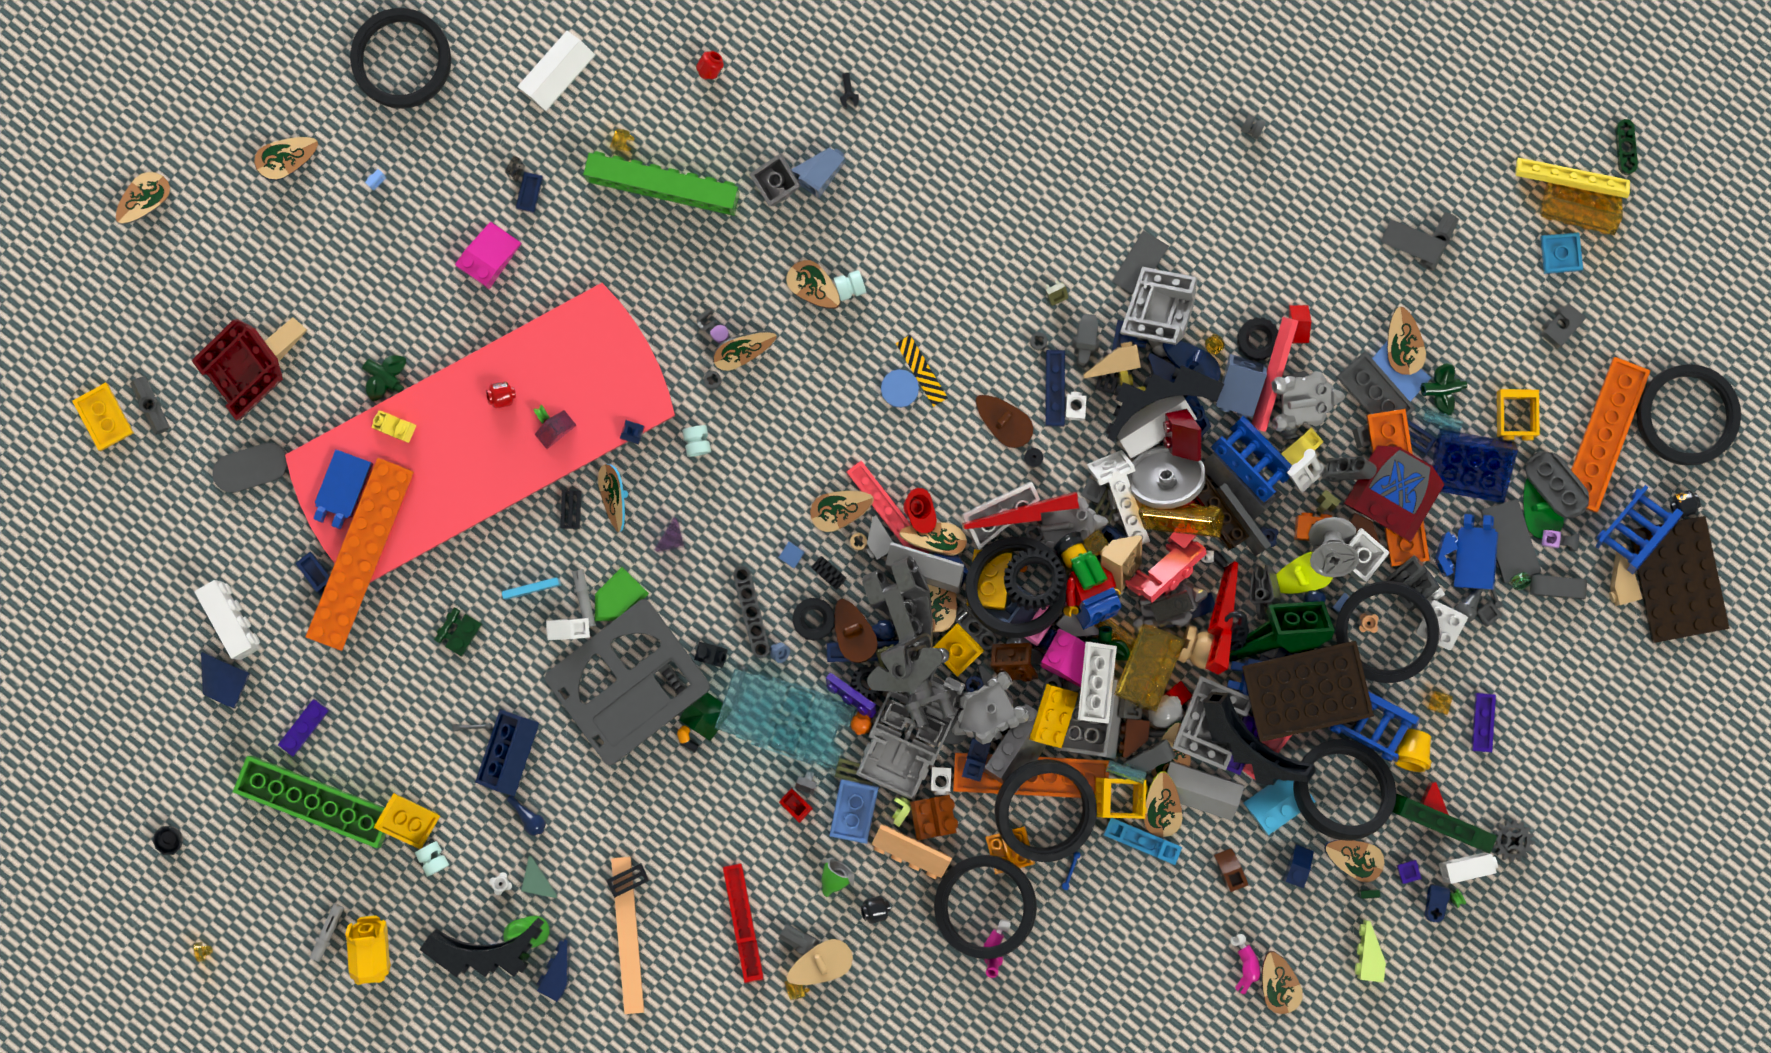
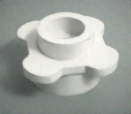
[489,872,512,895]

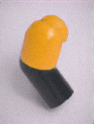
[677,725,699,753]

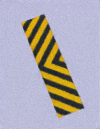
[896,335,948,407]

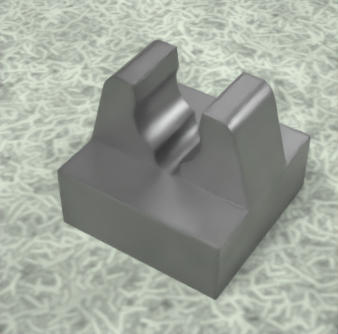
[795,770,817,795]

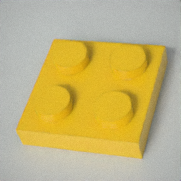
[933,623,985,677]

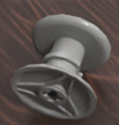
[1308,517,1359,578]

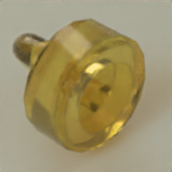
[1205,334,1225,354]
[193,942,213,962]

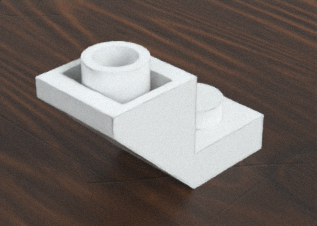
[546,618,590,640]

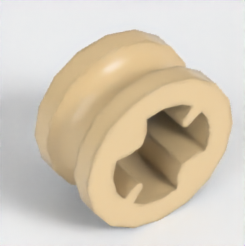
[850,533,867,551]

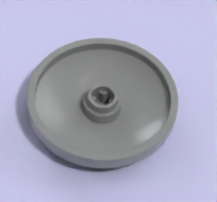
[1128,446,1206,509]

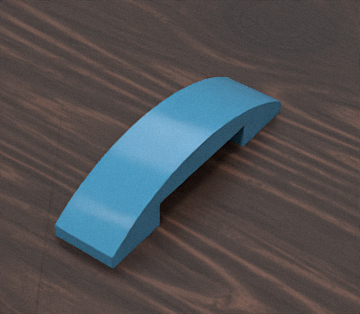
[1103,818,1182,865]

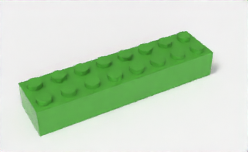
[583,151,740,216]
[233,756,386,848]

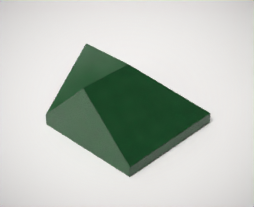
[679,692,732,741]

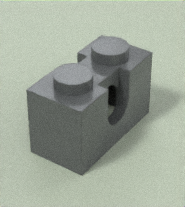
[1540,303,1586,349]

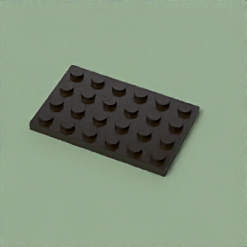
[1630,516,1730,643]
[1242,641,1374,742]

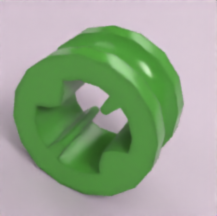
[533,404,550,424]
[1450,889,1466,908]

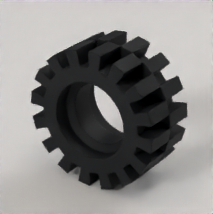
[811,556,847,590]
[850,665,884,702]

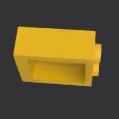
[1497,389,1540,441]
[1095,778,1148,819]

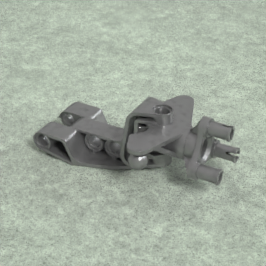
[862,556,955,729]

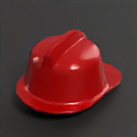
[903,488,937,533]

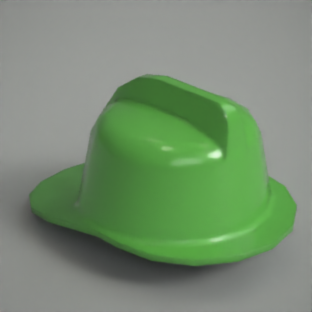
[503,916,550,948]

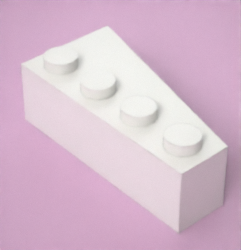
[961,482,1040,550]

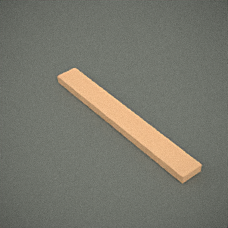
[611,856,644,1014]

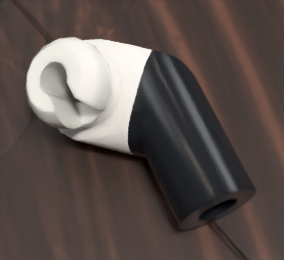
[1201,550,1229,569]

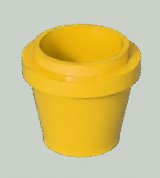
[1393,729,1432,772]

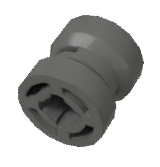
[1241,114,1266,139]

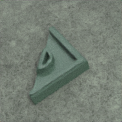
[521,856,558,898]

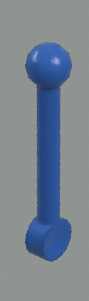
[1062,851,1081,890]

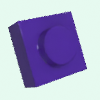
[1396,860,1422,884]

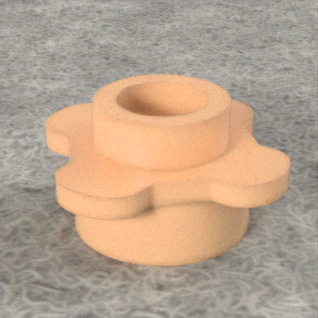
[1359,613,1379,633]

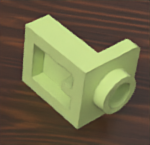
[892,796,911,827]

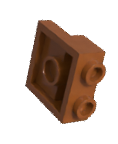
[910,795,958,840]

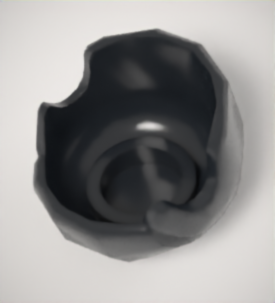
[153,826,183,855]

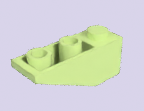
[1355,920,1386,982]

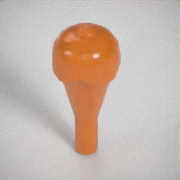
[850,687,872,735]

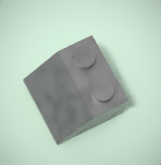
[749,153,801,206]

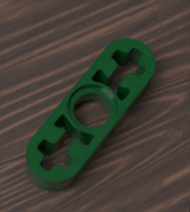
[1615,119,1638,175]

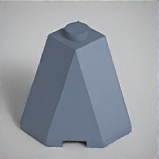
[791,147,845,198]

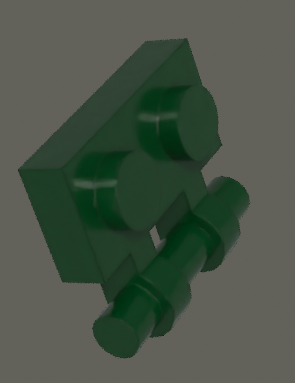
[434,607,483,657]

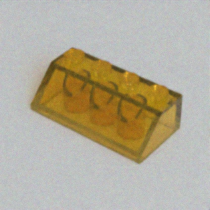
[1541,182,1623,235]
[1138,503,1224,538]
[1114,623,1185,712]

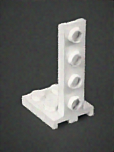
[1087,450,1150,545]

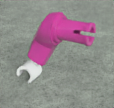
[984,919,1011,978]
[1231,934,1261,994]

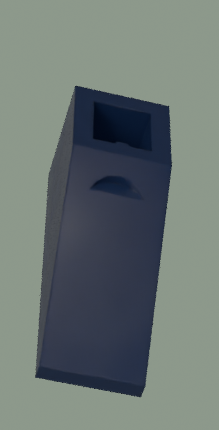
[536,938,570,1002]

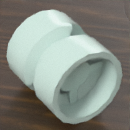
[833,270,866,301]
[682,425,711,457]
[415,841,449,877]

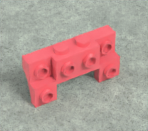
[1125,541,1206,603]

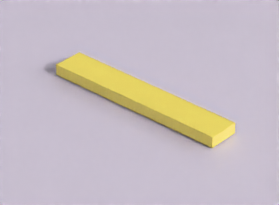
[1515,158,1630,198]

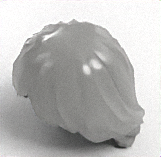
[1148,695,1183,728]

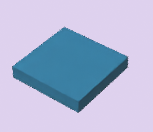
[1540,232,1583,274]

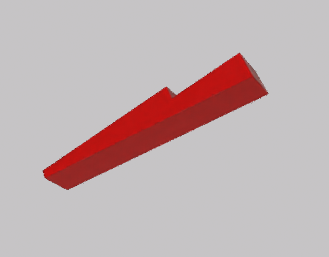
[962,492,1079,529]
[1205,561,1238,675]
[723,863,765,984]

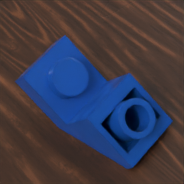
[1434,532,1458,577]

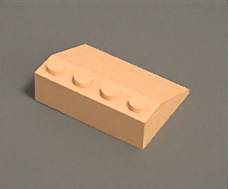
[871,823,952,879]

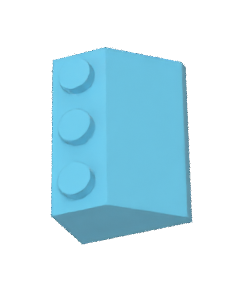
[1243,779,1316,835]

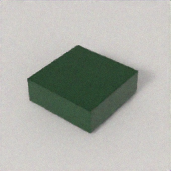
[1357,889,1381,899]

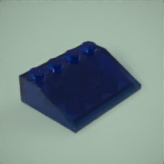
[1432,429,1518,503]

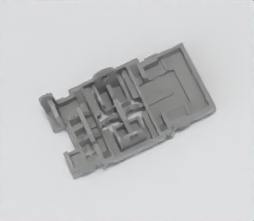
[856,676,965,800]

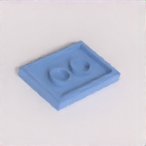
[1372,340,1431,402]
[829,779,879,844]

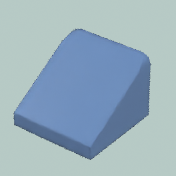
[778,542,805,568]

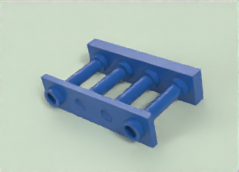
[1210,415,1292,502]
[1595,485,1683,574]
[1329,691,1419,762]

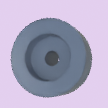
[770,642,790,663]

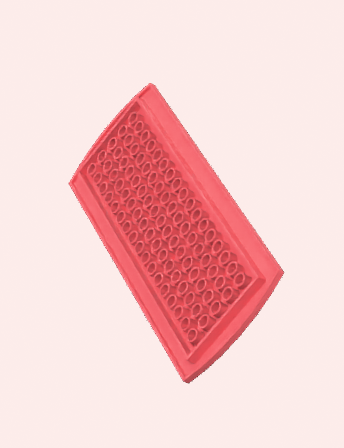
[285,283,675,583]

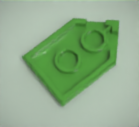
[595,567,649,621]

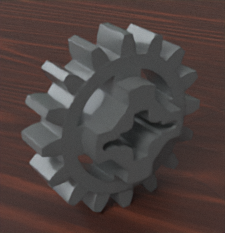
[1493,820,1535,862]

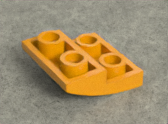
[985,826,1035,875]

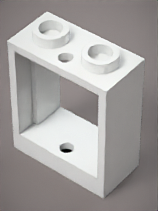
[1439,853,1498,884]

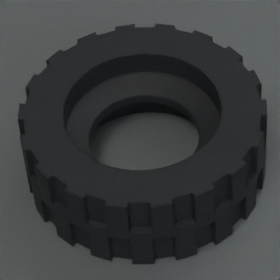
[1237,317,1279,361]
[792,598,835,641]

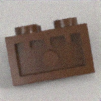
[991,643,1038,682]

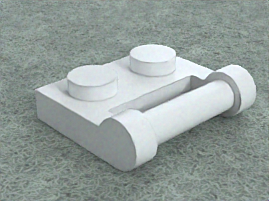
[1287,449,1325,493]

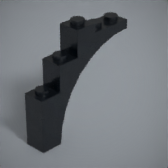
[1105,365,1224,441]
[1203,692,1316,785]
[419,918,544,978]

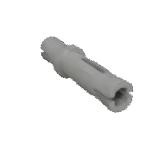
[572,569,596,627]
[309,903,344,962]

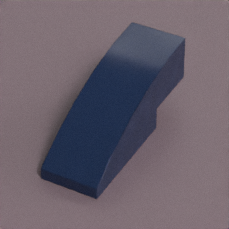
[295,551,330,597]

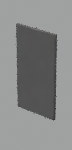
[1112,230,1169,294]

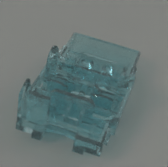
[715,669,855,768]

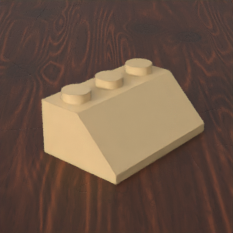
[1100,535,1142,592]

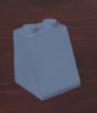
[1216,354,1267,418]

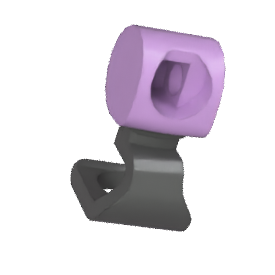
[697,308,729,343]
[1541,530,1580,552]

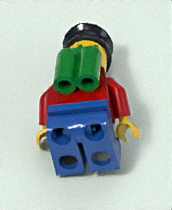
[1053,531,1121,630]

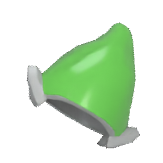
[821,858,855,897]

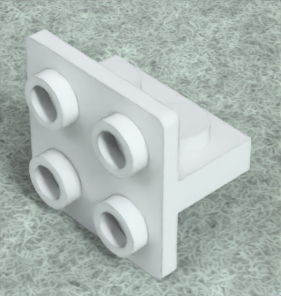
[1416,600,1468,650]

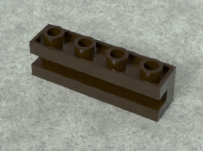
[1192,475,1249,551]

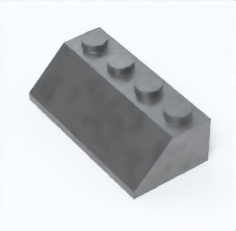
[1203,443,1282,521]
[983,704,1046,792]

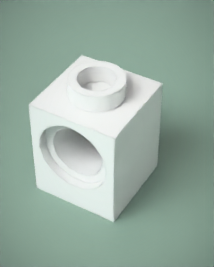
[1065,392,1087,421]
[931,767,951,795]

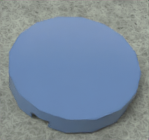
[881,369,919,408]

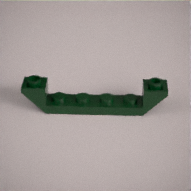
[1392,793,1497,854]

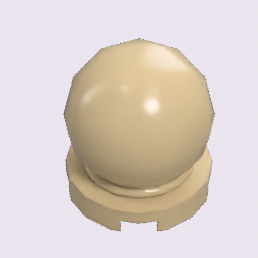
[1177,625,1214,669]

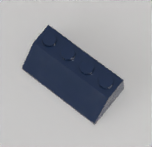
[475,709,540,796]

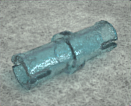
[1423,409,1464,433]
[1106,760,1147,784]

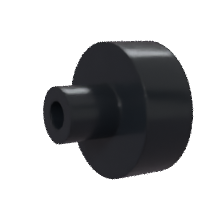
[1024,448,1044,468]

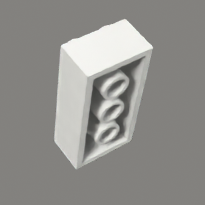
[194,580,260,660]

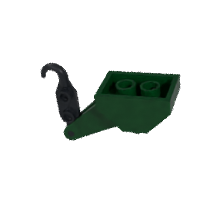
[1224,601,1334,661]

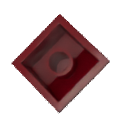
[1163,409,1201,462]

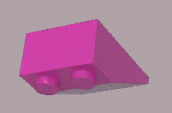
[455,222,522,289]
[1041,628,1086,687]

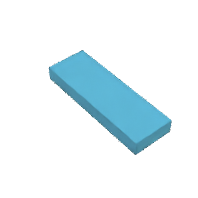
[502,577,562,600]

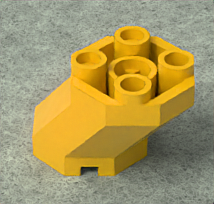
[345,915,391,985]

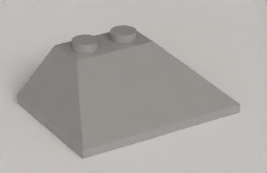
[1120,267,1197,345]
[1172,676,1251,771]

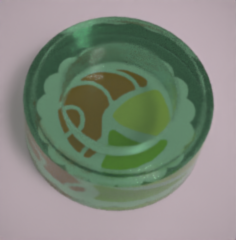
[1511,572,1531,590]

